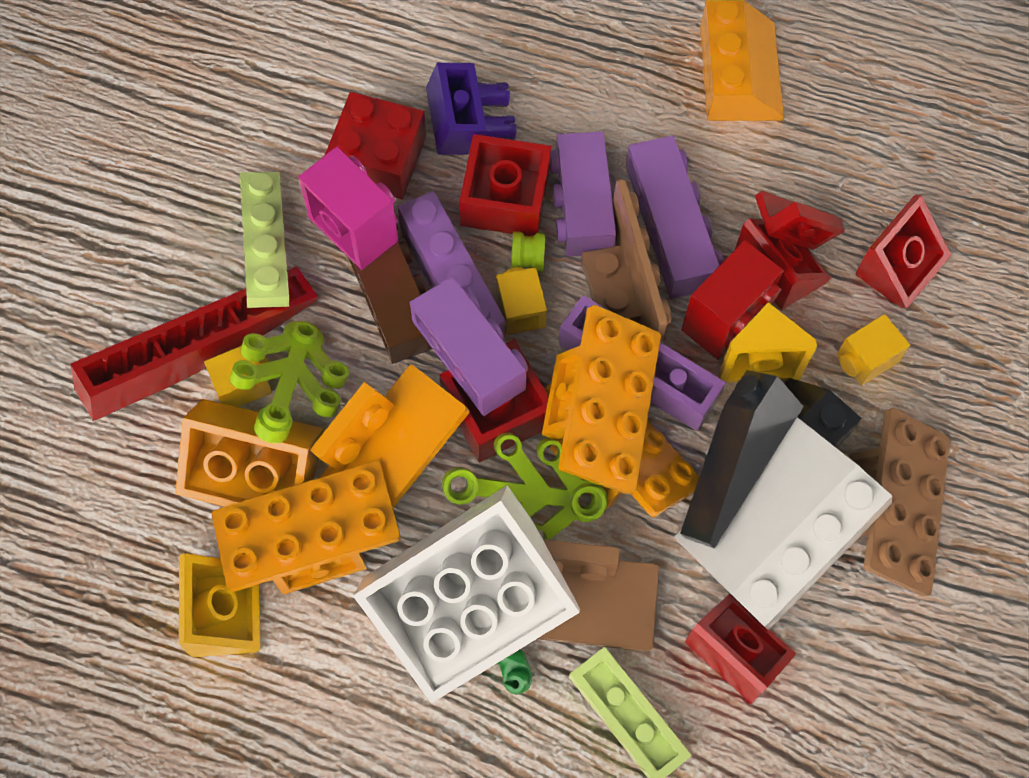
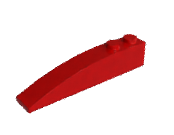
[70,266,318,421]

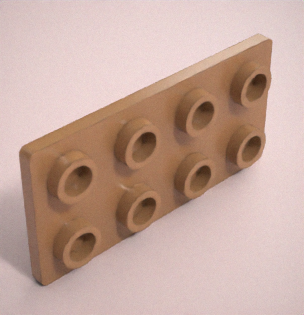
[581,179,671,343]
[848,408,950,596]
[537,539,659,652]

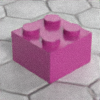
[298,147,398,270]

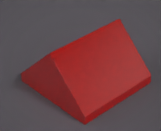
[855,195,951,309]
[735,218,832,311]
[684,594,796,704]

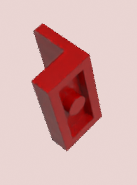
[755,191,845,250]

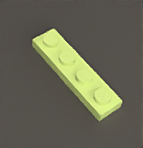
[240,172,289,308]

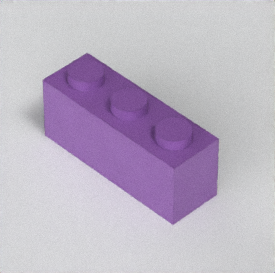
[550,131,616,257]
[410,276,528,416]

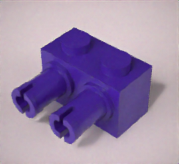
[426,62,517,155]

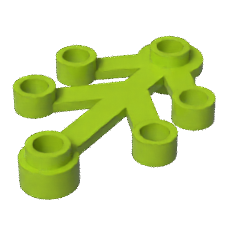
[230,321,349,444]
[441,432,608,540]

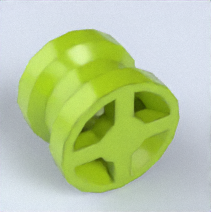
[511,231,545,273]

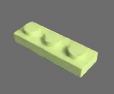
[569,647,692,778]

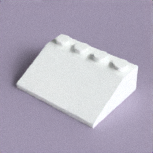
[674,417,892,630]
[353,485,580,703]

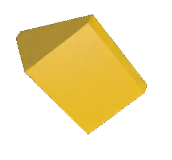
[718,302,817,383]
[179,553,260,658]

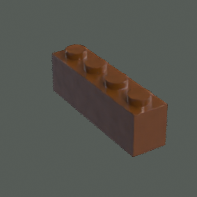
[348,223,432,364]

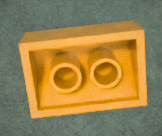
[700,0,784,121]
[175,399,323,506]

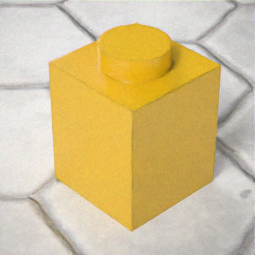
[496,267,547,335]
[836,314,911,386]
[204,346,272,407]

